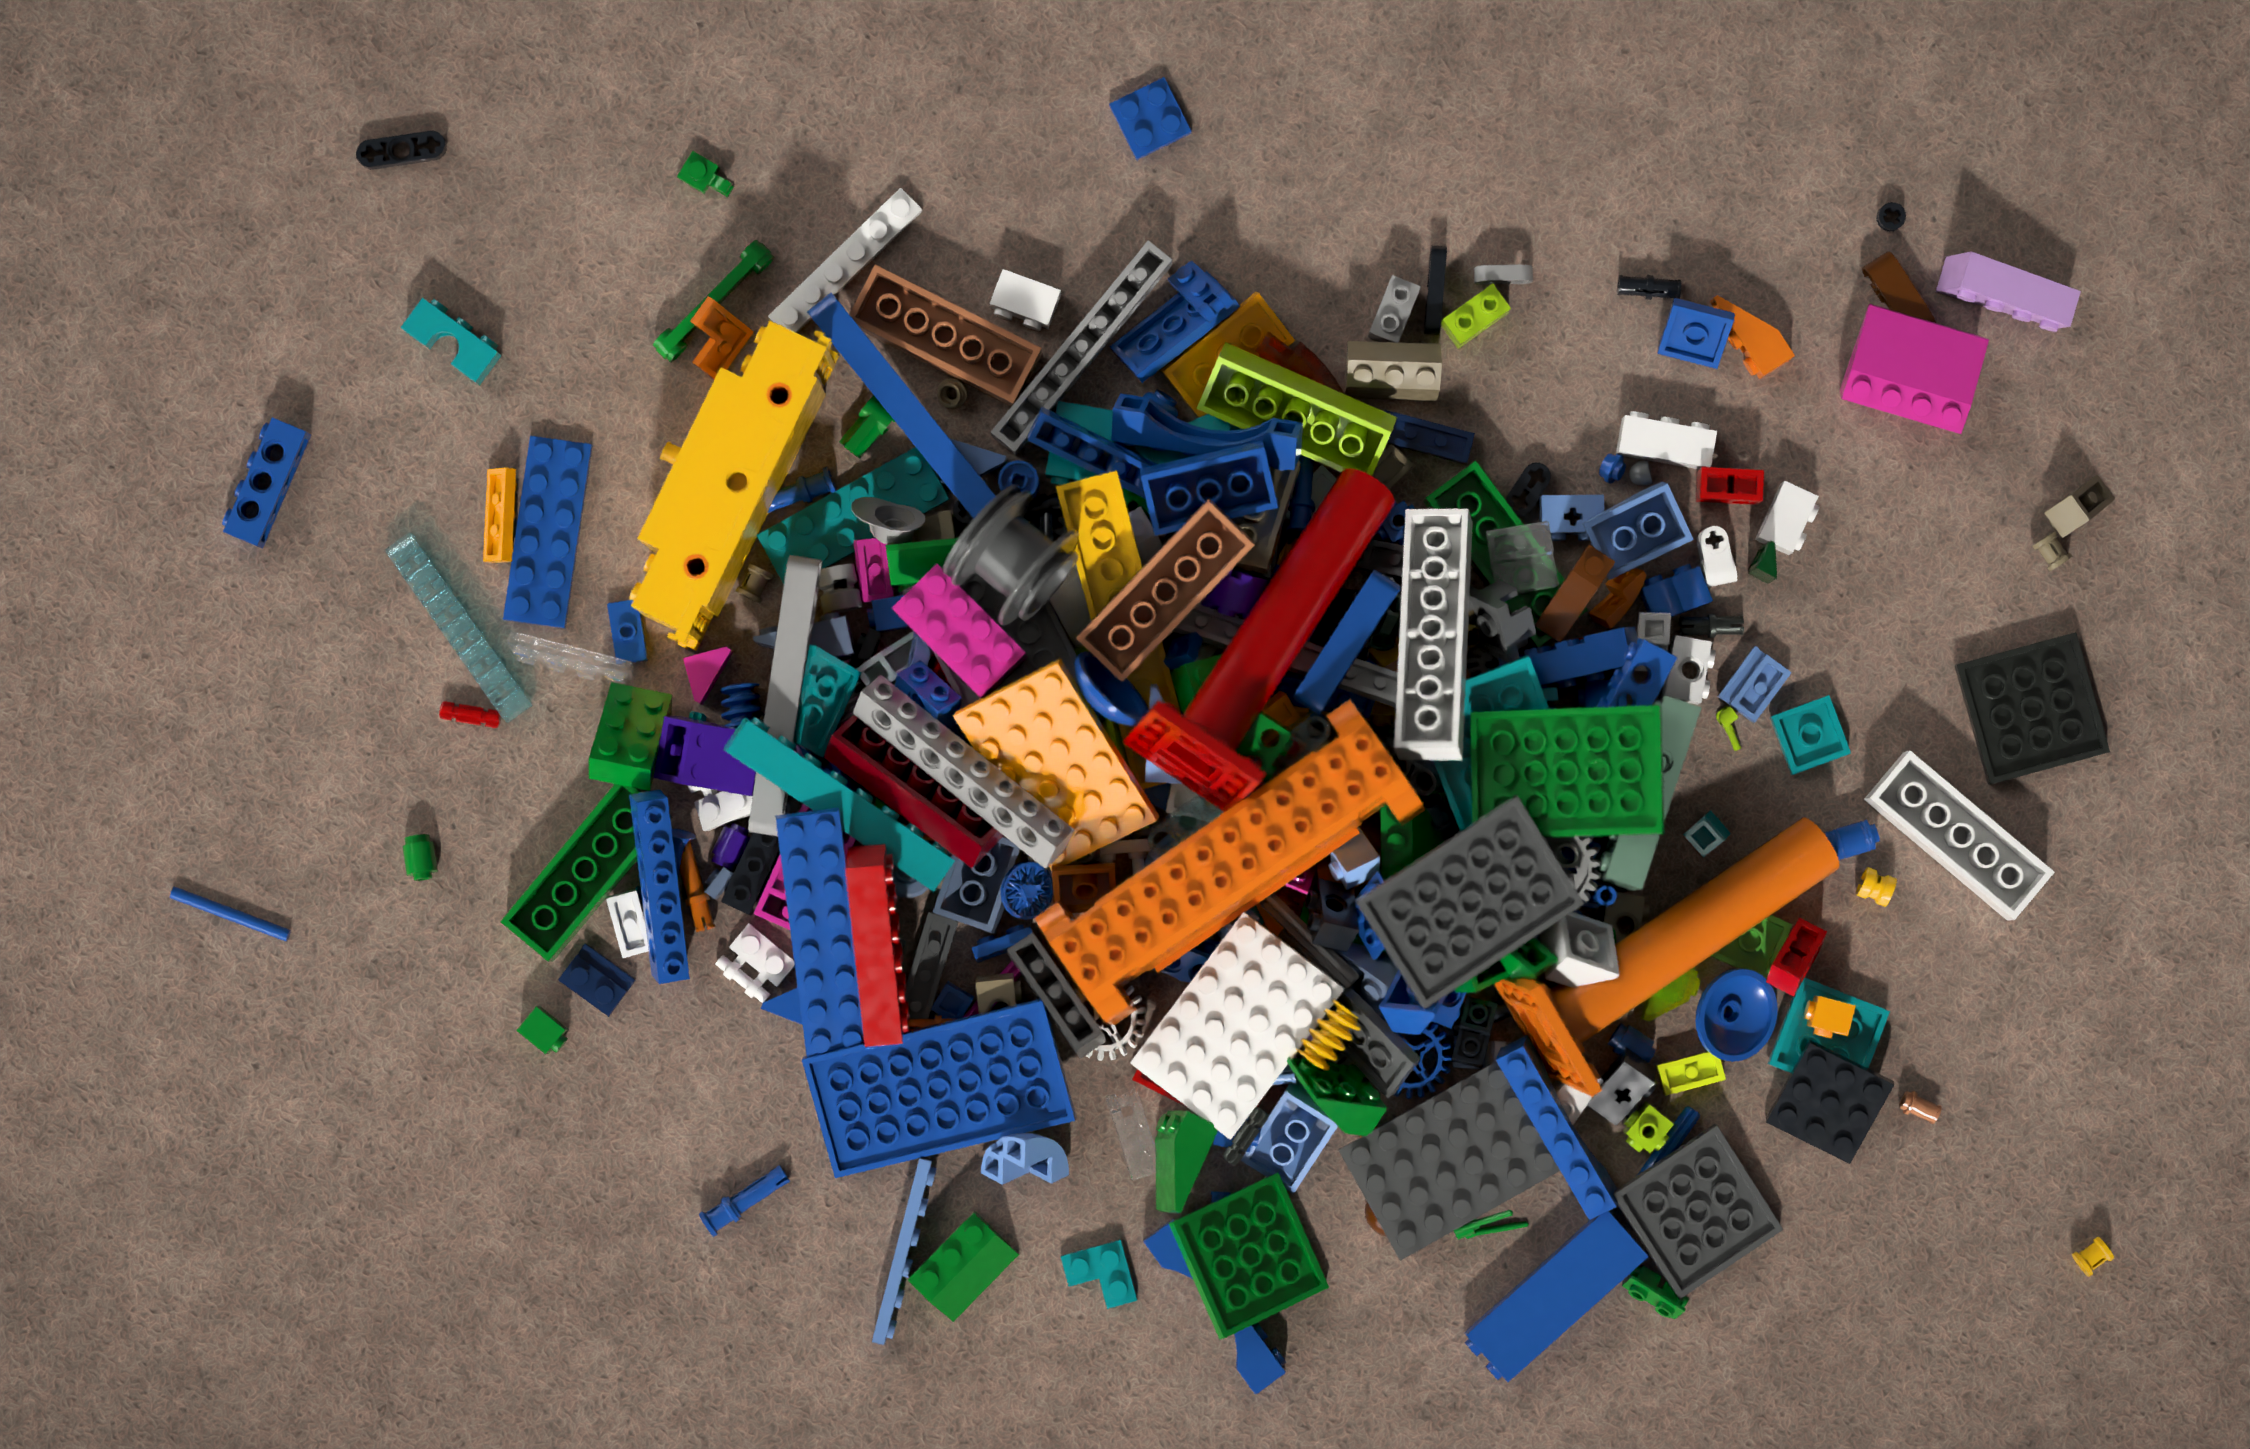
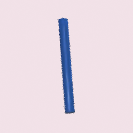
[170,886,291,942]

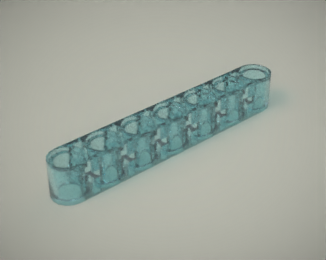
[385,532,533,723]
[1148,712,1330,855]

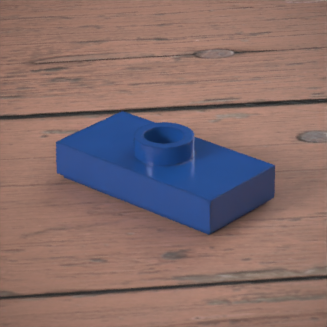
[607,600,648,665]

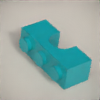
[400,298,501,385]

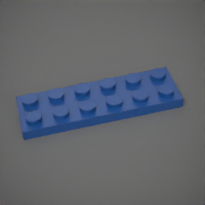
[503,436,593,629]

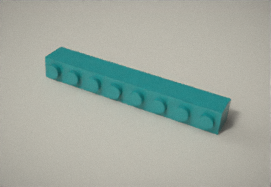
[723,717,955,892]

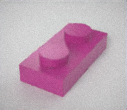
[853,537,894,602]

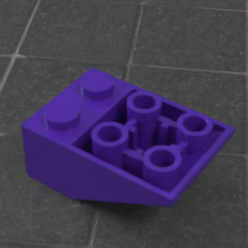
[653,716,756,796]

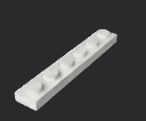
[768,188,923,333]

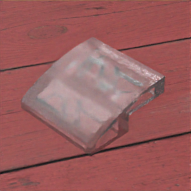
[1486,521,1559,594]

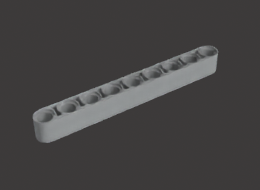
[748,555,822,836]

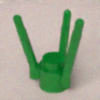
[1454,1210,1529,1240]

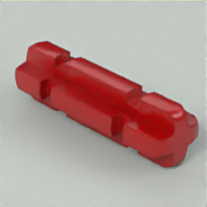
[439,701,501,728]

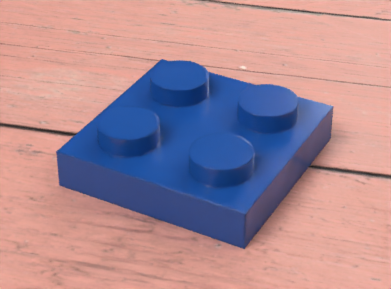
[1109,77,1192,161]
[1657,298,1735,369]

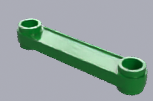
[653,240,774,363]

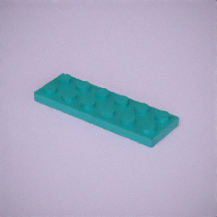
[757,447,949,584]

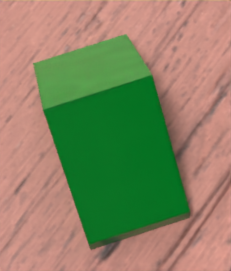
[1500,937,1558,978]

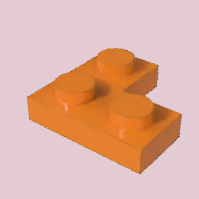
[690,296,754,379]

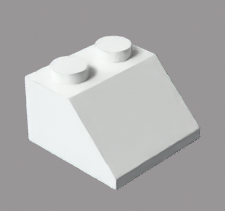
[1539,912,1620,987]

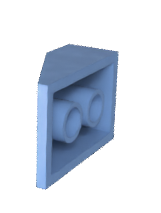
[1582,481,1694,580]
[1241,1078,1338,1194]

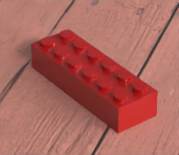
[845,844,910,1047]

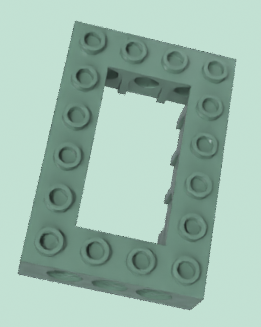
[1592,695,1702,892]

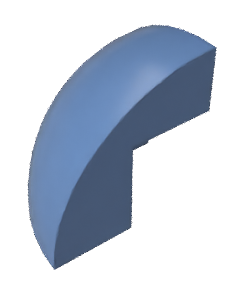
[981,1133,1069,1185]

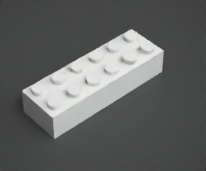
[1864,750,2055,920]

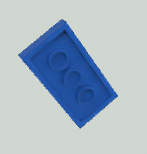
[1109,271,1240,383]

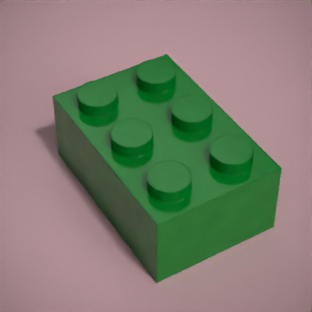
[589,682,672,791]

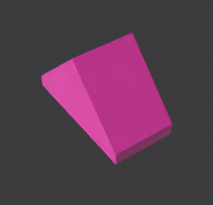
[683,647,733,705]

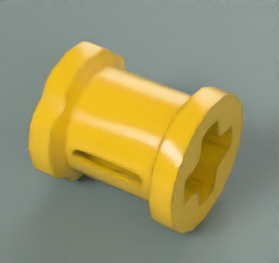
[2072,1236,2114,1277]

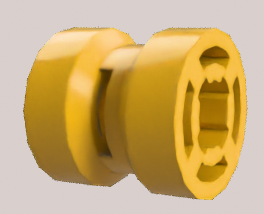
[1856,867,1897,907]

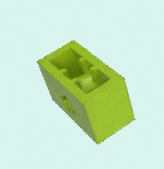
[1441,284,1511,349]

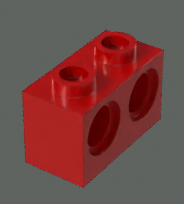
[1695,467,1764,505]
[1766,917,1827,997]

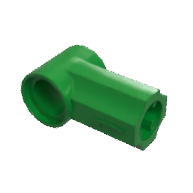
[839,396,895,459]

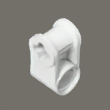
[1697,526,1737,587]

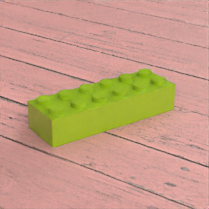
[1196,342,1397,476]

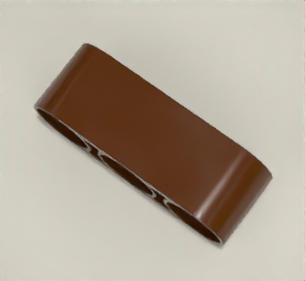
[1862,251,1936,323]

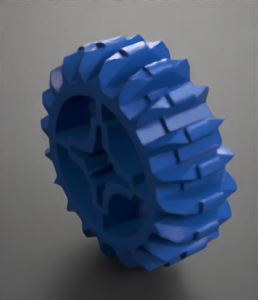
[1386,1022,1452,1099]

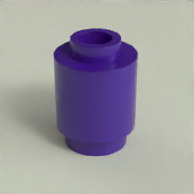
[711,823,750,871]

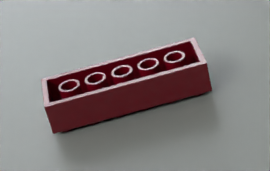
[823,714,1004,868]

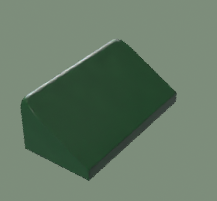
[1747,541,1777,584]

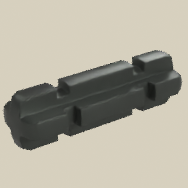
[1223,1107,1269,1165]

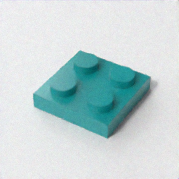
[1769,695,1851,775]

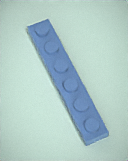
[872,1157,937,1345]

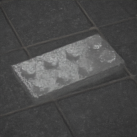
[507,631,637,685]

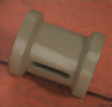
[2032,531,2073,572]
[735,564,773,604]

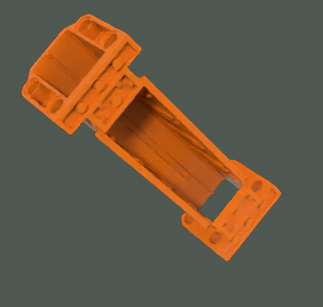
[1034,699,1425,1025]

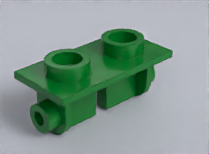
[1622,1265,1690,1319]

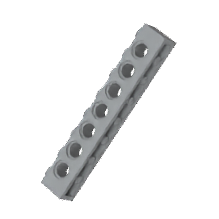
[991,240,1172,456]
[852,674,1074,869]

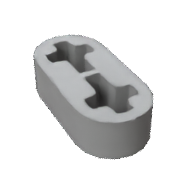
[1474,265,1533,285]

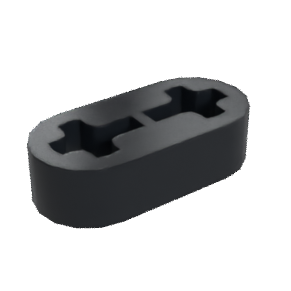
[1505,463,1551,517]

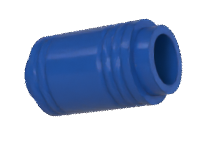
[1824,820,1880,860]

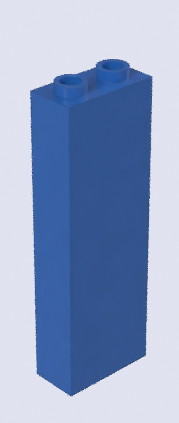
[1464,1211,1649,1382]

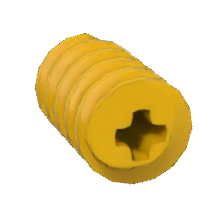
[1295,999,1361,1071]

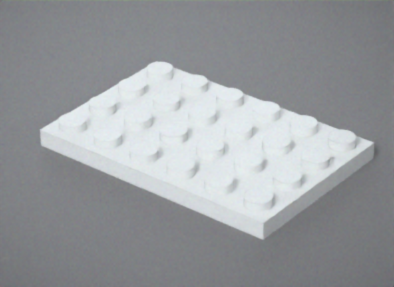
[1130,912,1345,1140]

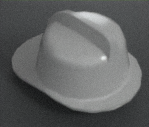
[851,497,925,545]

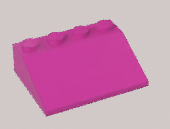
[1840,304,1989,434]

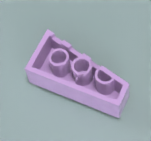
[1936,251,2081,332]

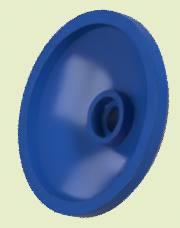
[1074,651,1149,726]
[1696,968,1778,1062]

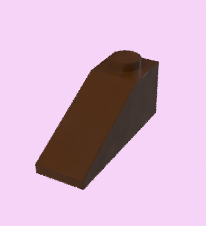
[1535,545,1615,642]

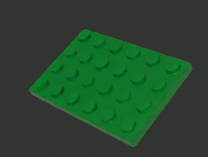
[1470,705,1665,838]

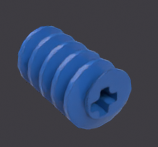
[720,683,761,728]

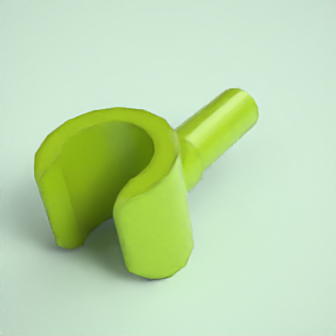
[1716,706,1741,751]

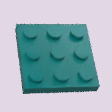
[1767,978,1890,1073]

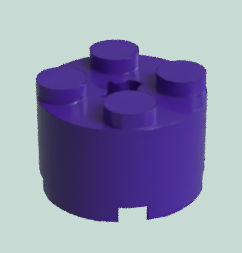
[1200,568,1271,619]

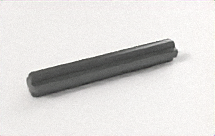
[1260,893,1359,988]

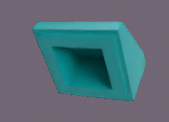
[1683,810,1731,858]

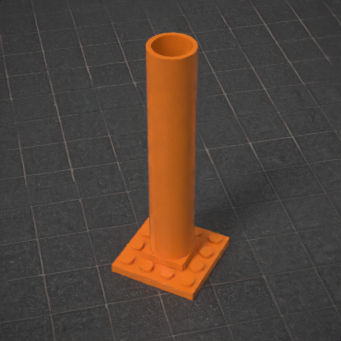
[1494,817,1840,1097]

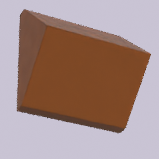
[1052,863,1117,913]

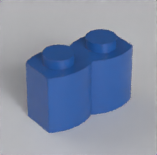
[1640,564,1713,617]

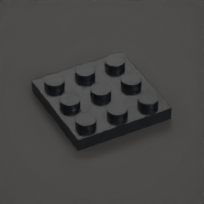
[1766,1039,1895,1164]

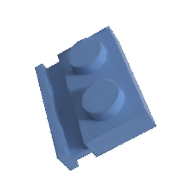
[1717,646,1792,723]

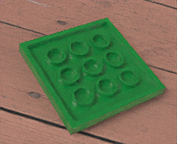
[1168,1172,1329,1340]

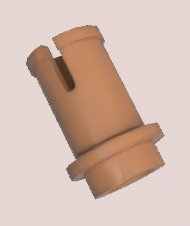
[1899,1091,1942,1124]

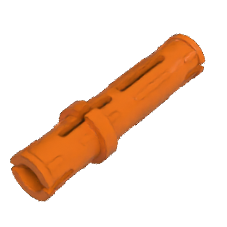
[680,840,716,933]

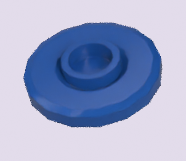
[1001,861,1054,920]

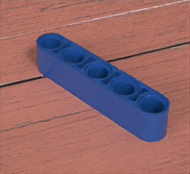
[1293,570,1401,715]

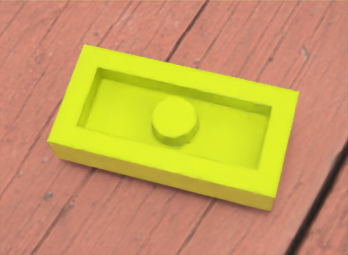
[1656,1051,1726,1096]

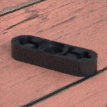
[356,131,447,170]
[1424,245,1447,335]

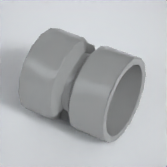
[819,564,863,615]

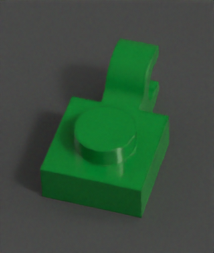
[677,151,734,198]

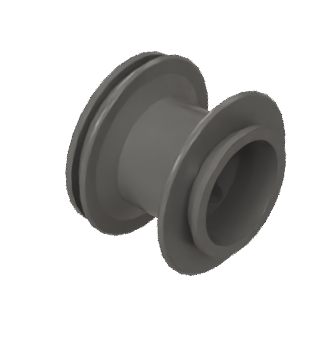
[943,484,1079,625]

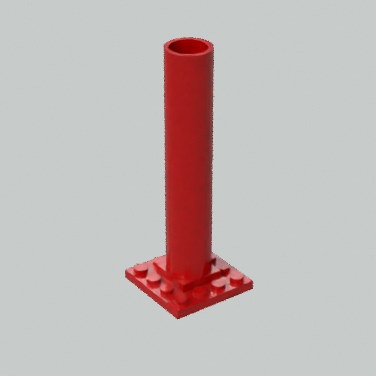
[1122,468,1395,813]

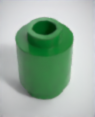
[402,834,438,881]

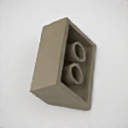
[1344,341,1442,401]

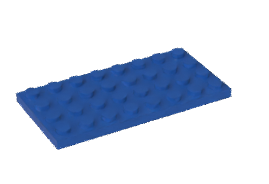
[802,999,1077,1178]

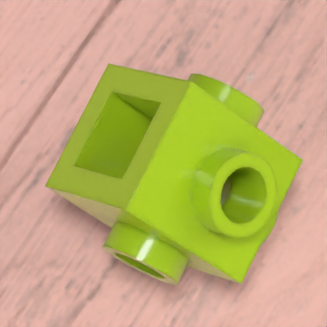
[1622,1102,1674,1153]

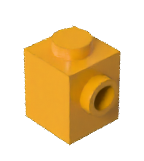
[1804,996,1856,1039]

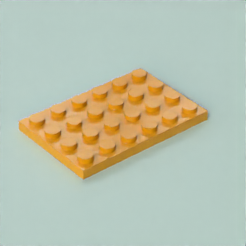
[953,658,1159,871]

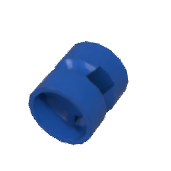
[998,460,1039,500]

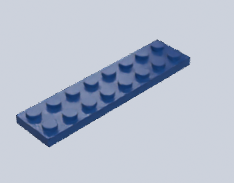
[775,808,864,1058]

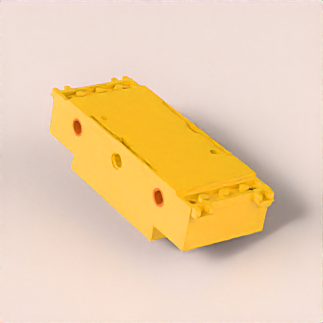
[630,321,839,651]

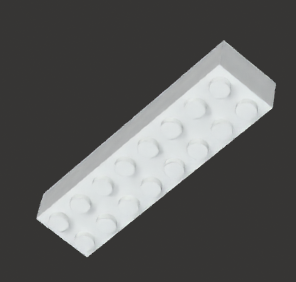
[1394,509,1472,760]

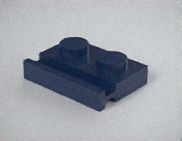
[558,943,636,1017]

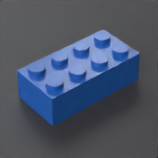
[1140,440,1278,536]

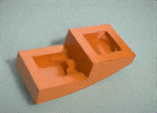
[1589,568,1647,629]

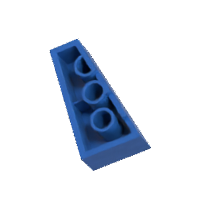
[1498,626,1638,689]

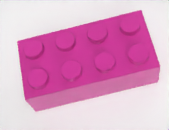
[892,564,1028,699]

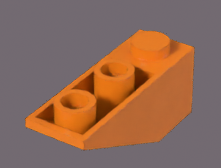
[1710,295,1795,379]

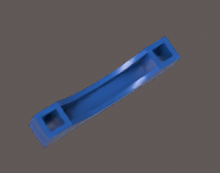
[1111,393,1303,471]
[1496,1035,1618,1220]
[1143,1218,1287,1395]

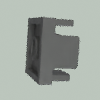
[1468,580,1536,663]

